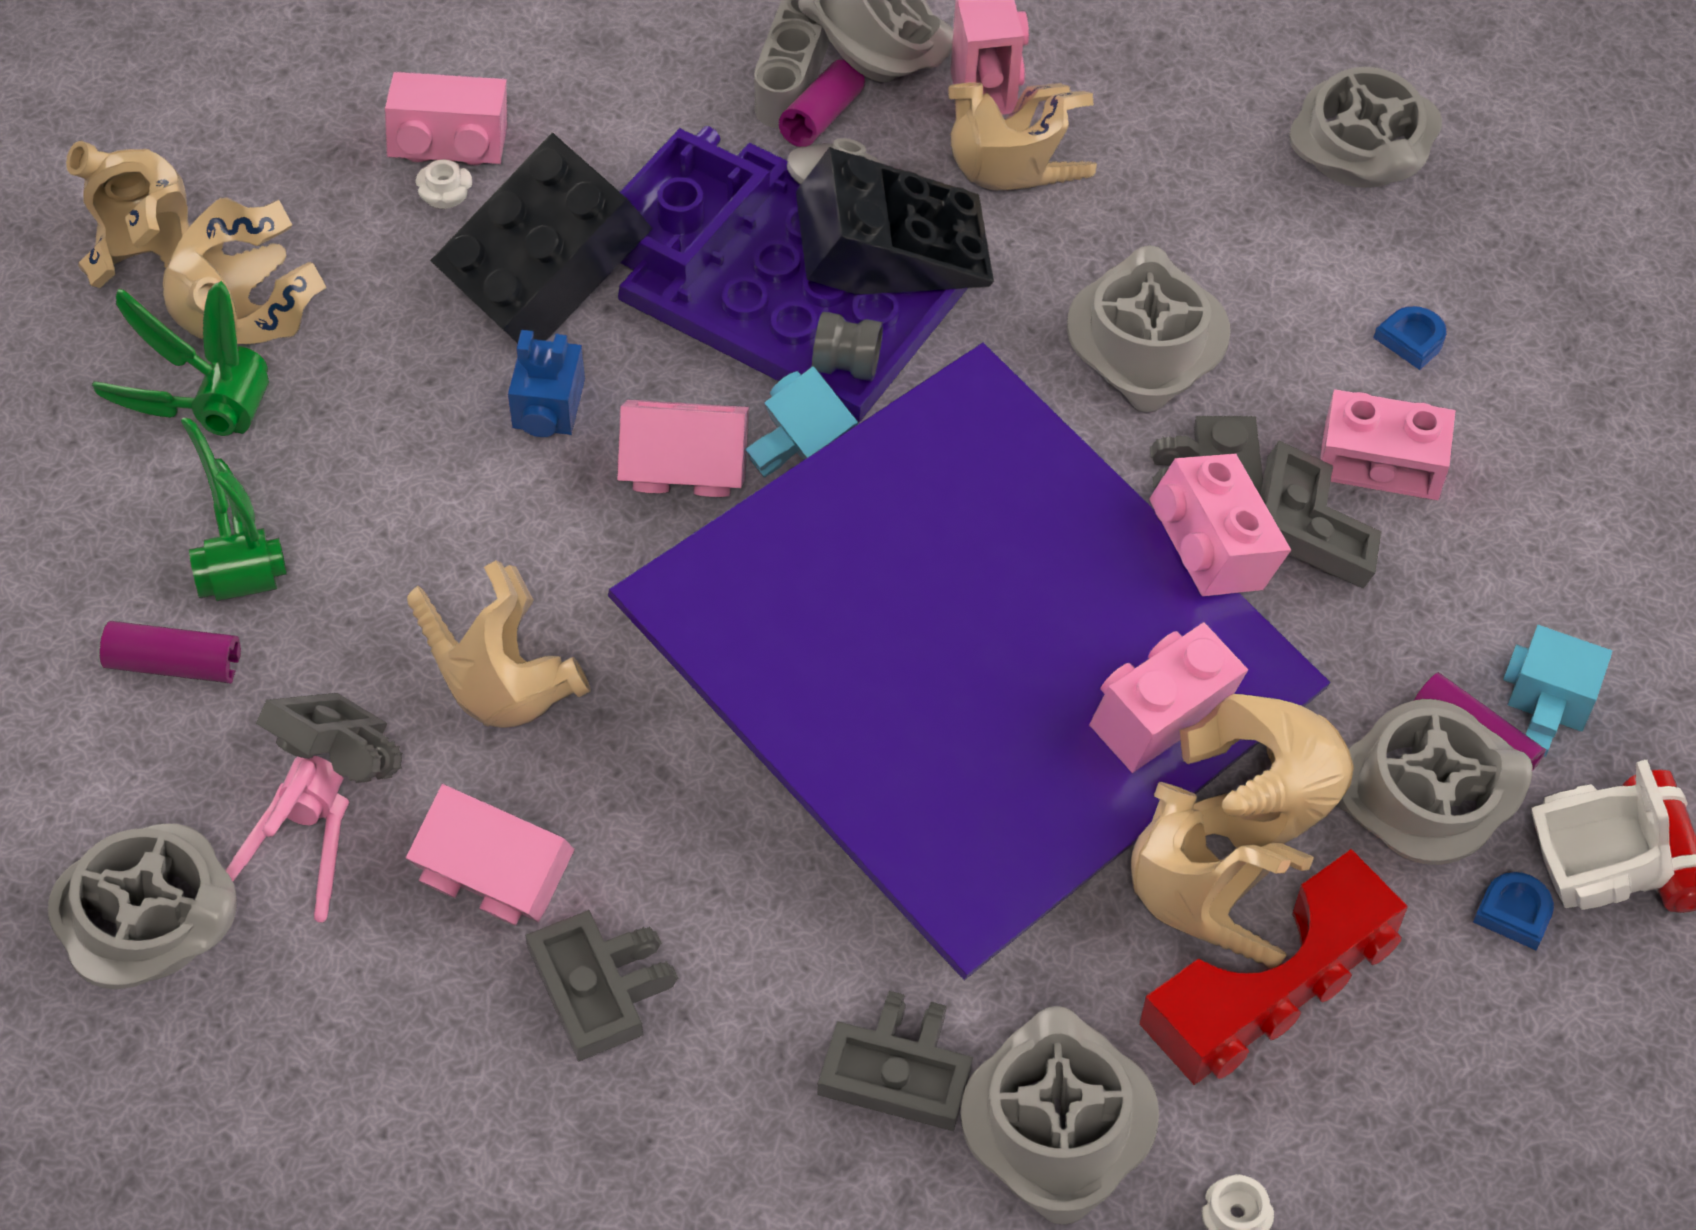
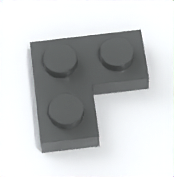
[1260,440,1382,588]

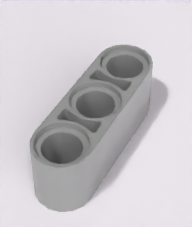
[754,0,830,128]

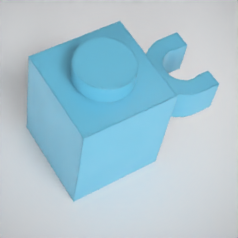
[745,366,858,478]
[1503,625,1613,757]

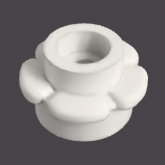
[416,159,472,209]
[1202,1175,1274,1230]

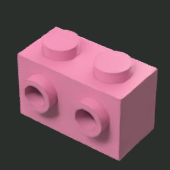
[950,0,1029,115]
[385,72,507,165]
[1320,389,1456,500]
[617,400,749,497]
[1149,454,1291,596]
[1089,622,1248,773]
[406,784,575,926]

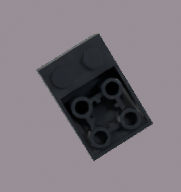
[796,147,994,295]

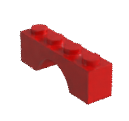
[1139,849,1408,1085]

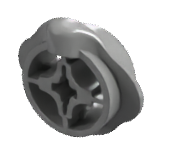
[798,0,954,82]
[1289,67,1442,188]
[1067,245,1230,413]
[1336,699,1533,865]
[48,823,237,989]
[961,1006,1159,1225]

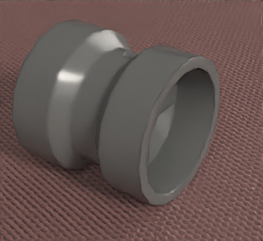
[812,312,883,381]

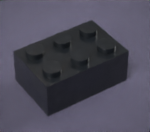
[430,132,653,344]

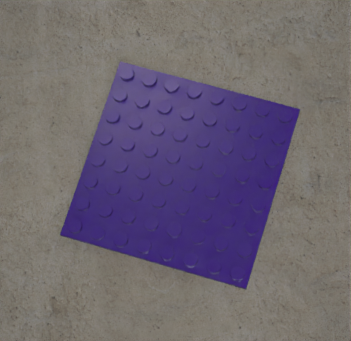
[608,342,1331,981]

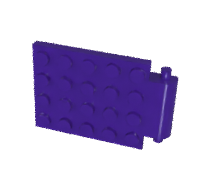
[618,126,968,422]

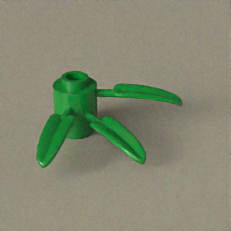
[92,281,269,436]
[181,418,287,601]

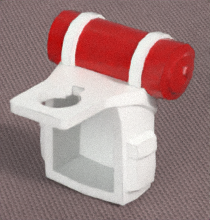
[1531,760,1696,913]

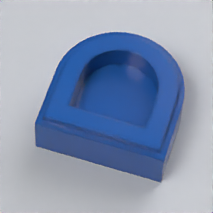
[1373,306,1447,370]
[1473,872,1554,951]

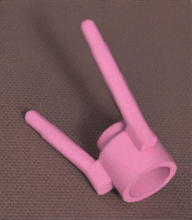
[225,756,349,922]

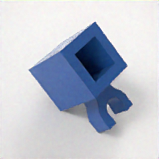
[508,330,585,437]

